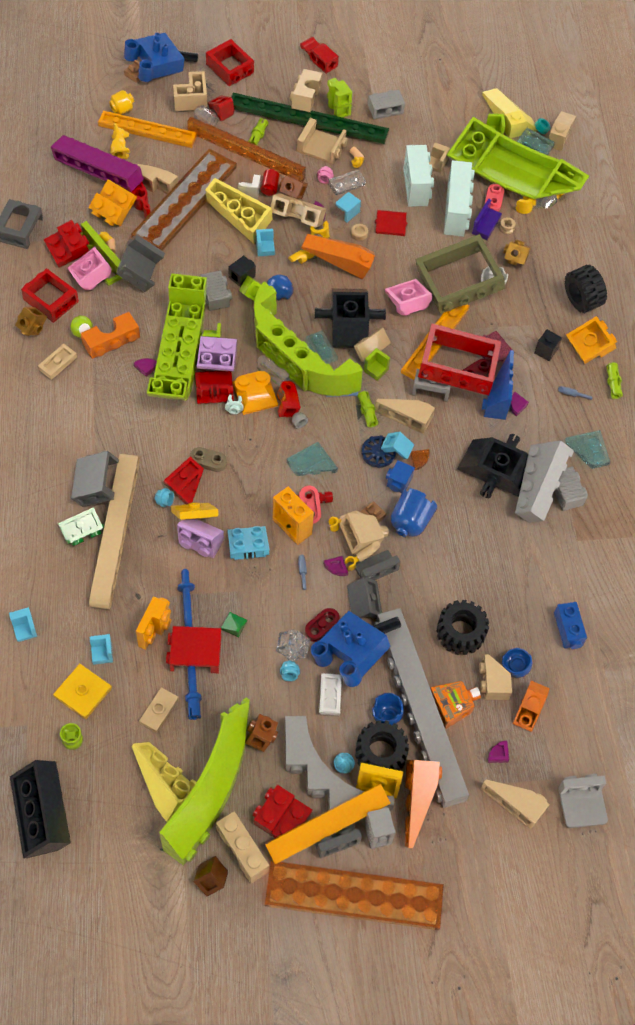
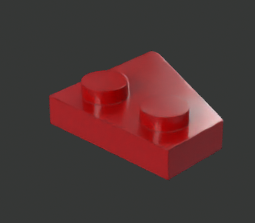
[163,456,204,504]

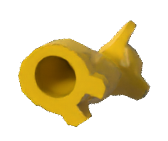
[110,123,130,159]

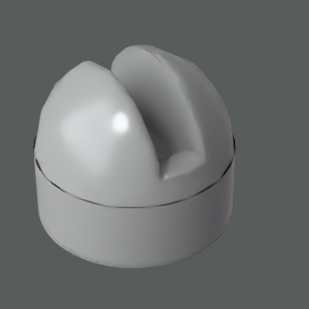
[292,412,308,429]

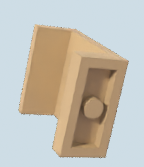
[297,118,348,164]

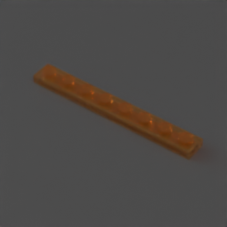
[187,116,306,181]

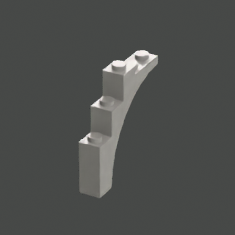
[285,716,394,811]

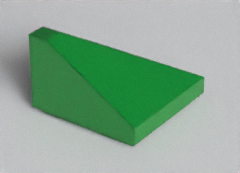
[221,612,248,637]

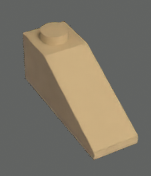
[547,111,576,151]
[375,399,435,434]
[481,780,550,829]

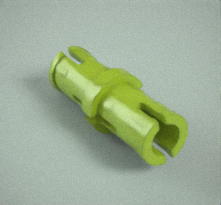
[247,118,269,149]
[606,362,623,399]
[357,391,379,428]

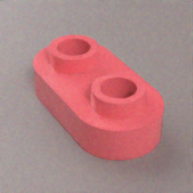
[484,184,504,212]
[299,485,321,524]

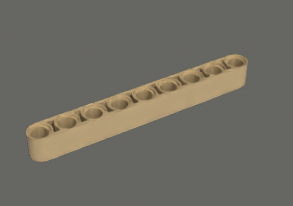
[89,454,140,609]

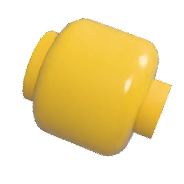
[109,90,135,115]

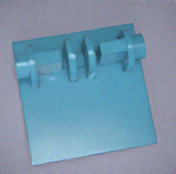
[227,526,270,560]

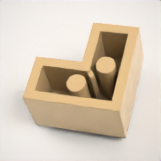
[173,71,208,111]

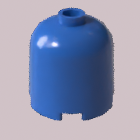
[391,488,437,537]

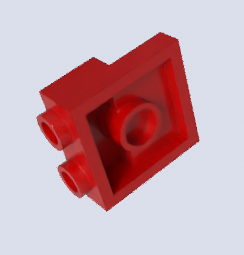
[43,220,89,268]
[252,785,313,838]

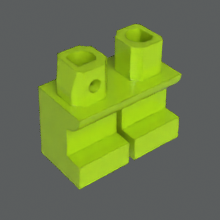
[327,78,352,118]

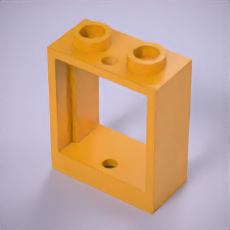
[273,486,314,545]

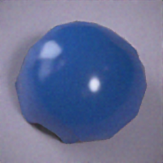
[266,274,293,301]
[502,648,532,678]
[372,693,404,725]

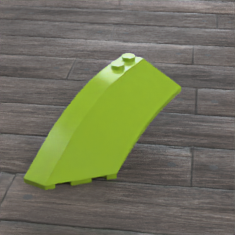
[447,117,589,199]
[159,697,250,866]

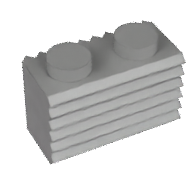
[368,90,405,120]
[200,270,232,311]
[554,466,588,511]

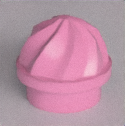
[317,166,334,184]

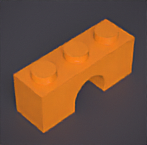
[81,312,140,359]

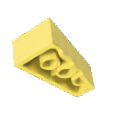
[205,178,273,244]

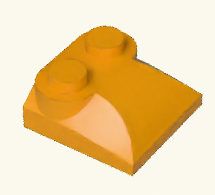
[233,371,278,415]

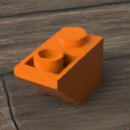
[513,680,550,732]

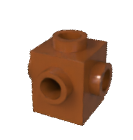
[279,174,308,199]
[245,714,278,752]

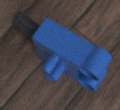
[124,33,198,82]
[310,611,401,687]

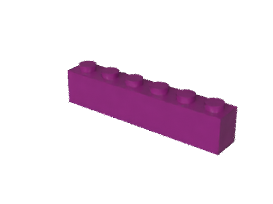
[51,135,144,192]

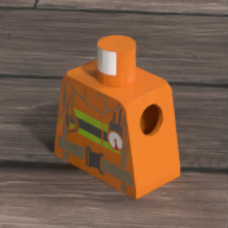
[430,681,481,729]

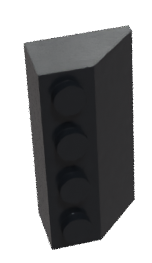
[10,760,71,859]

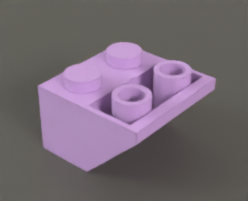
[197,336,237,371]
[177,519,224,558]

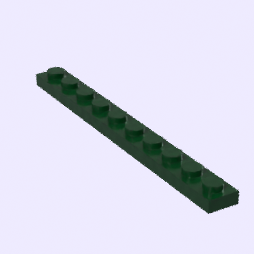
[231,92,389,144]

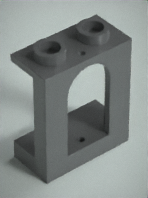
[0,199,43,249]

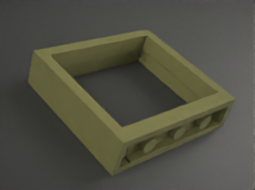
[415,234,505,314]

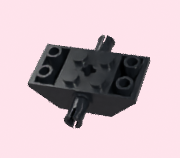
[314,288,386,348]
[457,434,528,499]

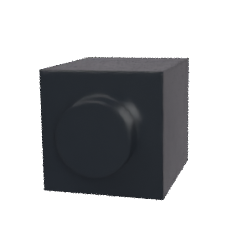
[228,255,256,287]
[534,329,562,362]

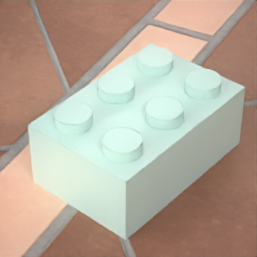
[403,145,434,207]

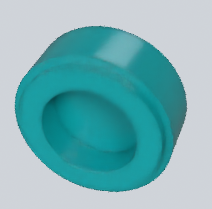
[534,118,551,134]

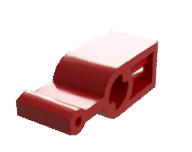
[300,37,339,74]
[127,182,151,220]

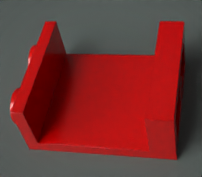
[166,626,222,674]

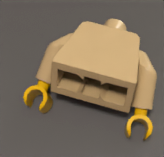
[328,511,389,571]

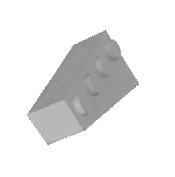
[515,441,574,522]

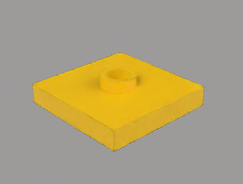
[171,503,218,520]
[53,663,112,720]
[356,763,403,798]

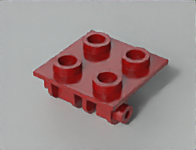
[195,371,234,404]

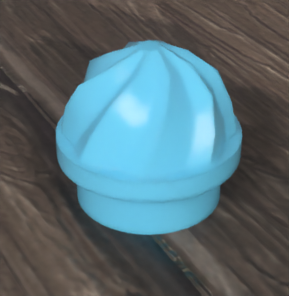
[155,488,174,507]
[280,660,300,681]
[334,753,355,774]

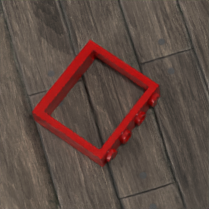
[418,323,501,396]

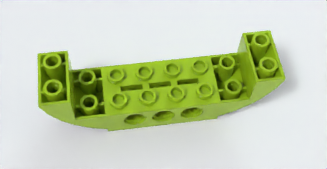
[147,273,207,401]
[254,281,363,396]

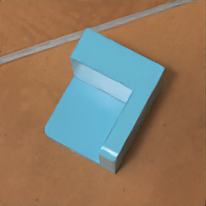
[336,192,361,222]
[256,229,275,256]
[381,432,414,459]
[9,607,37,642]
[89,634,113,665]

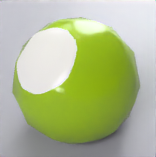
[70,315,93,338]

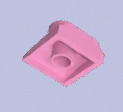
[67,247,112,290]
[385,279,432,316]

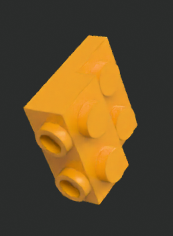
[89,179,137,226]
[566,316,617,364]
[136,596,172,650]

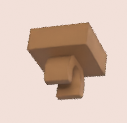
[124,60,140,83]
[360,501,387,523]

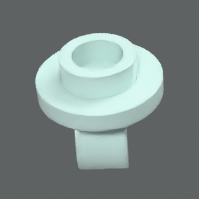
[225,395,244,414]

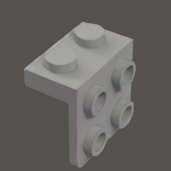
[558,774,608,828]

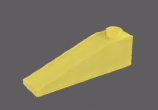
[482,88,538,138]

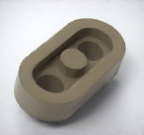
[190,447,227,472]

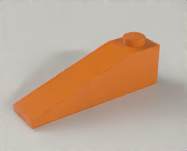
[301,234,375,280]

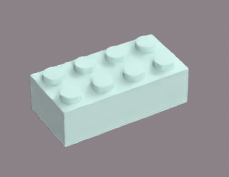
[444,160,475,237]

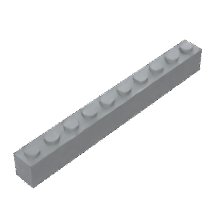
[374,608,469,808]

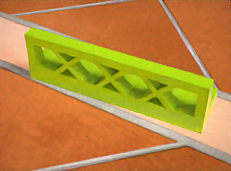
[80,221,123,286]

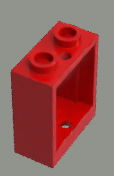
[206,39,254,86]
[21,268,79,323]

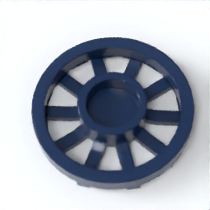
[361,435,396,468]

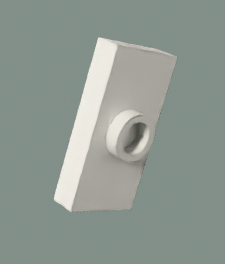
[319,673,342,716]

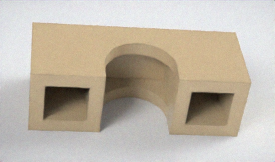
[290,69,322,112]
[271,193,326,228]
[216,811,269,884]

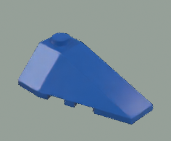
[482,350,514,420]

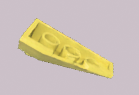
[132,742,197,822]

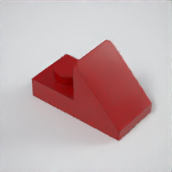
[207,95,234,121]

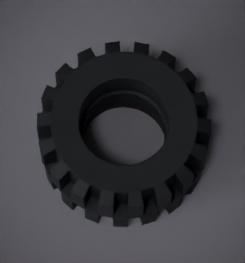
[564,264,607,313]
[436,600,489,655]
[355,720,409,771]

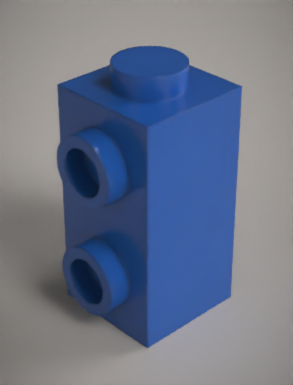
[554,602,587,649]

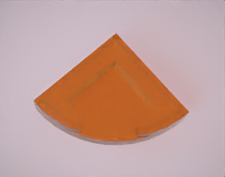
[410,449,430,471]

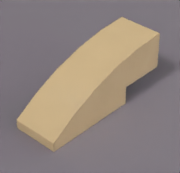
[137,164,179,195]

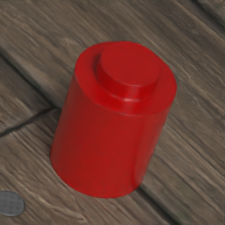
[260,169,280,196]

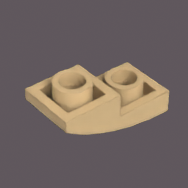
[354,328,391,362]

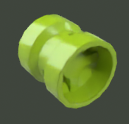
[60,723,83,750]

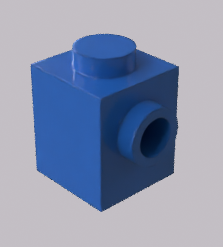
[386,460,415,493]

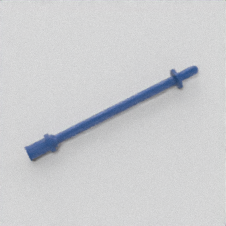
[177,569,202,720]

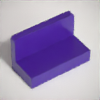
[472,199,502,240]

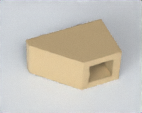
[479,654,512,700]

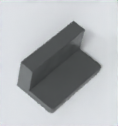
[355,550,401,580]
[347,576,382,619]

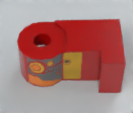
[277,381,301,417]

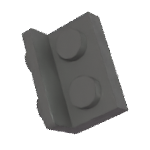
[315,824,362,859]

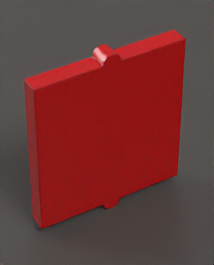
[375,210,408,236]

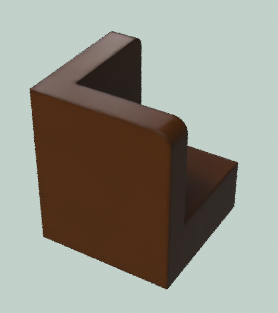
[193,856,228,897]

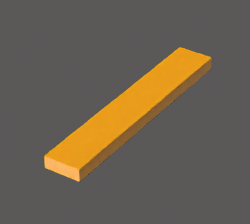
[98,110,197,148]
[401,304,470,380]
[265,783,391,864]

